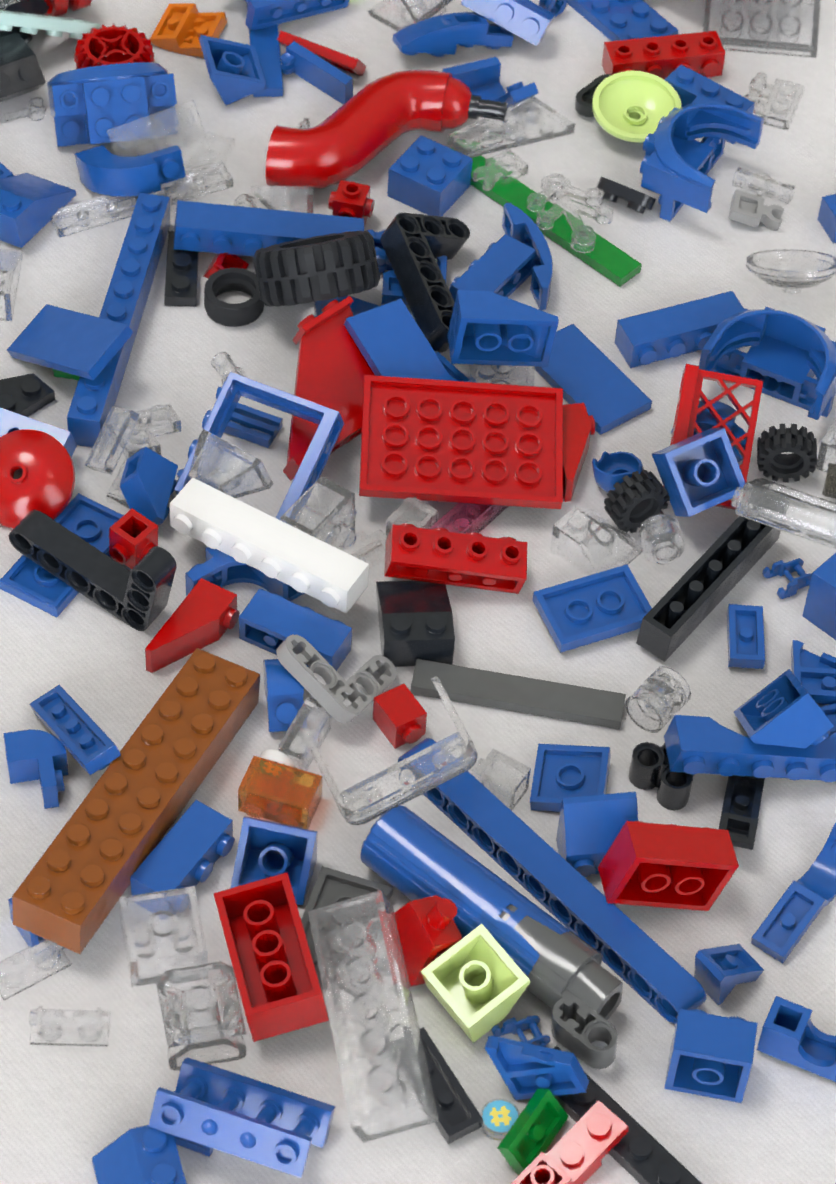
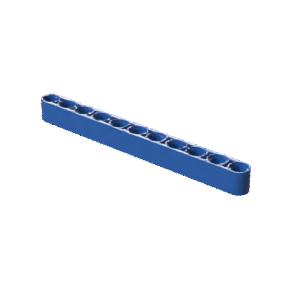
[398,738,706,1025]

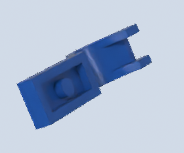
[751,823,836,963]

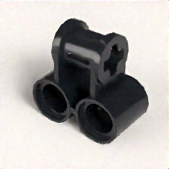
[628,742,695,810]

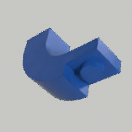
[74,145,186,197]
[185,547,305,601]

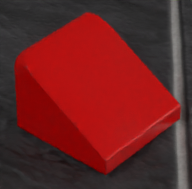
[203,253,249,278]

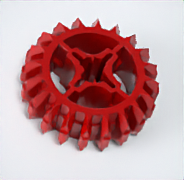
[74,24,154,69]

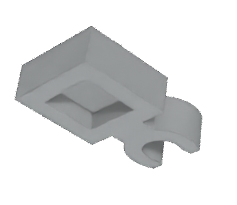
[728,189,784,230]

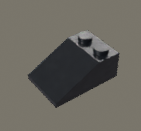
[376,580,455,667]

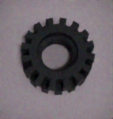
[757,423,817,483]
[604,470,670,533]

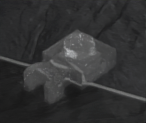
[472,148,528,191]

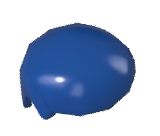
[592,451,644,493]

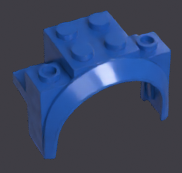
[47,62,178,147]
[640,95,764,222]
[699,303,836,420]

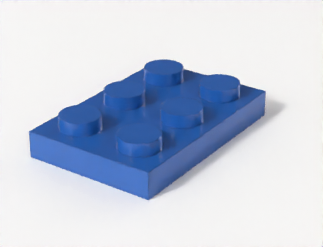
[532,564,652,653]

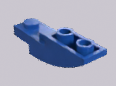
[392,12,514,57]

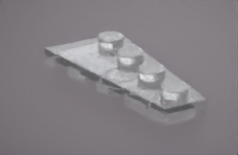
[447,96,575,158]

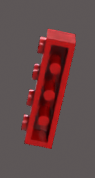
[602,31,726,80]
[384,523,528,594]

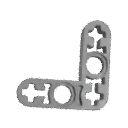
[276,634,397,723]

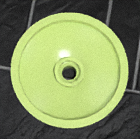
[592,71,682,143]

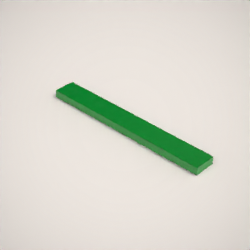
[451,142,642,287]

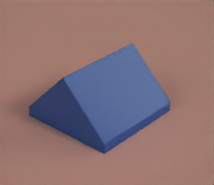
[199,35,266,106]
[802,553,836,640]
[230,816,318,905]

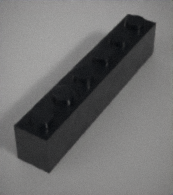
[636,497,786,662]

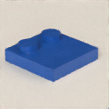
[530,744,611,812]

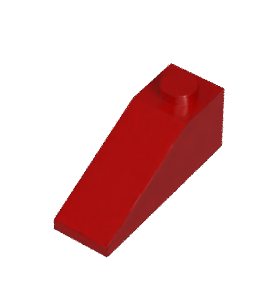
[563,403,595,502]
[145,578,240,673]

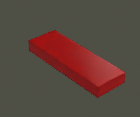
[277,30,367,76]

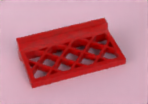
[663,364,763,511]

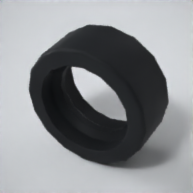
[204,268,264,327]

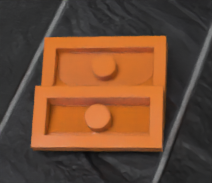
[150,3,228,57]

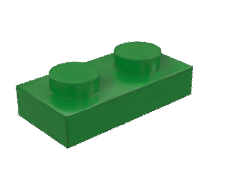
[497,1088,569,1175]

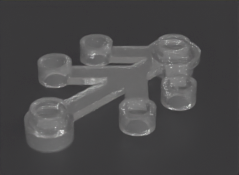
[527,173,614,253]

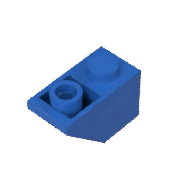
[119,446,178,525]

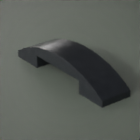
[718,775,765,850]

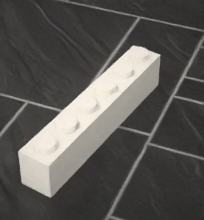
[170,477,369,613]

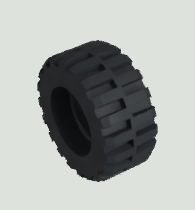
[253,231,380,307]

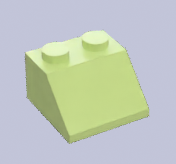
[421,924,530,1043]

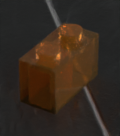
[238,756,323,829]

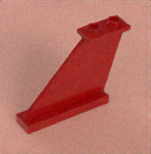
[283,296,375,481]

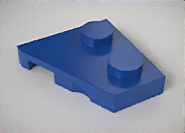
[791,640,836,705]
[485,1036,589,1100]

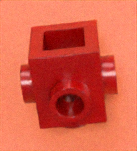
[328,180,375,226]
[109,508,158,569]

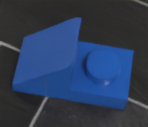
[694,944,764,1005]

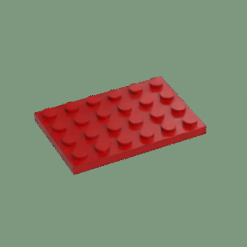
[359,375,563,509]

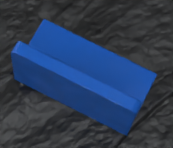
[442,56,507,102]

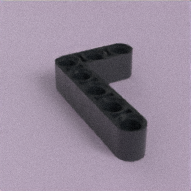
[380,212,470,353]
[8,510,177,631]

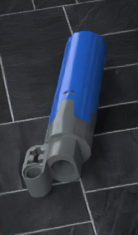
[360,805,623,1069]

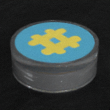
[480,1099,520,1141]

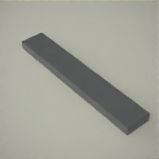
[410,659,626,729]

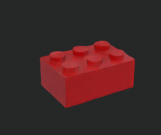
[598,821,739,911]

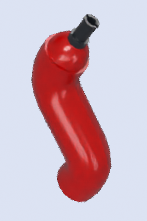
[265,70,508,190]

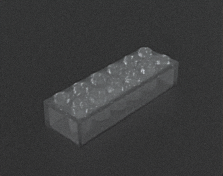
[308,890,439,1143]

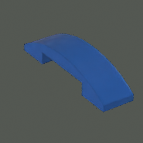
[502,203,553,311]

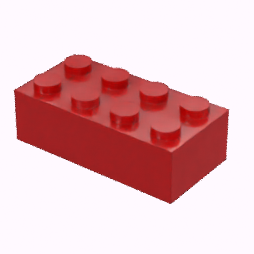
[213,872,329,1042]

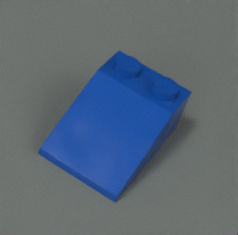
[0,173,77,248]
[447,290,559,367]

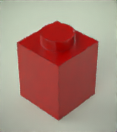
[373,683,427,749]

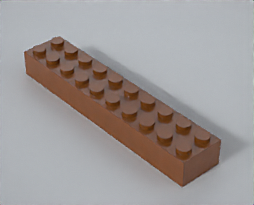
[12,648,260,954]

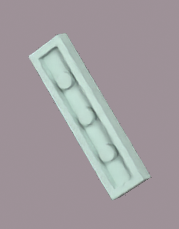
[0,10,101,39]

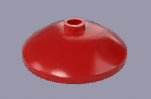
[0,429,75,529]

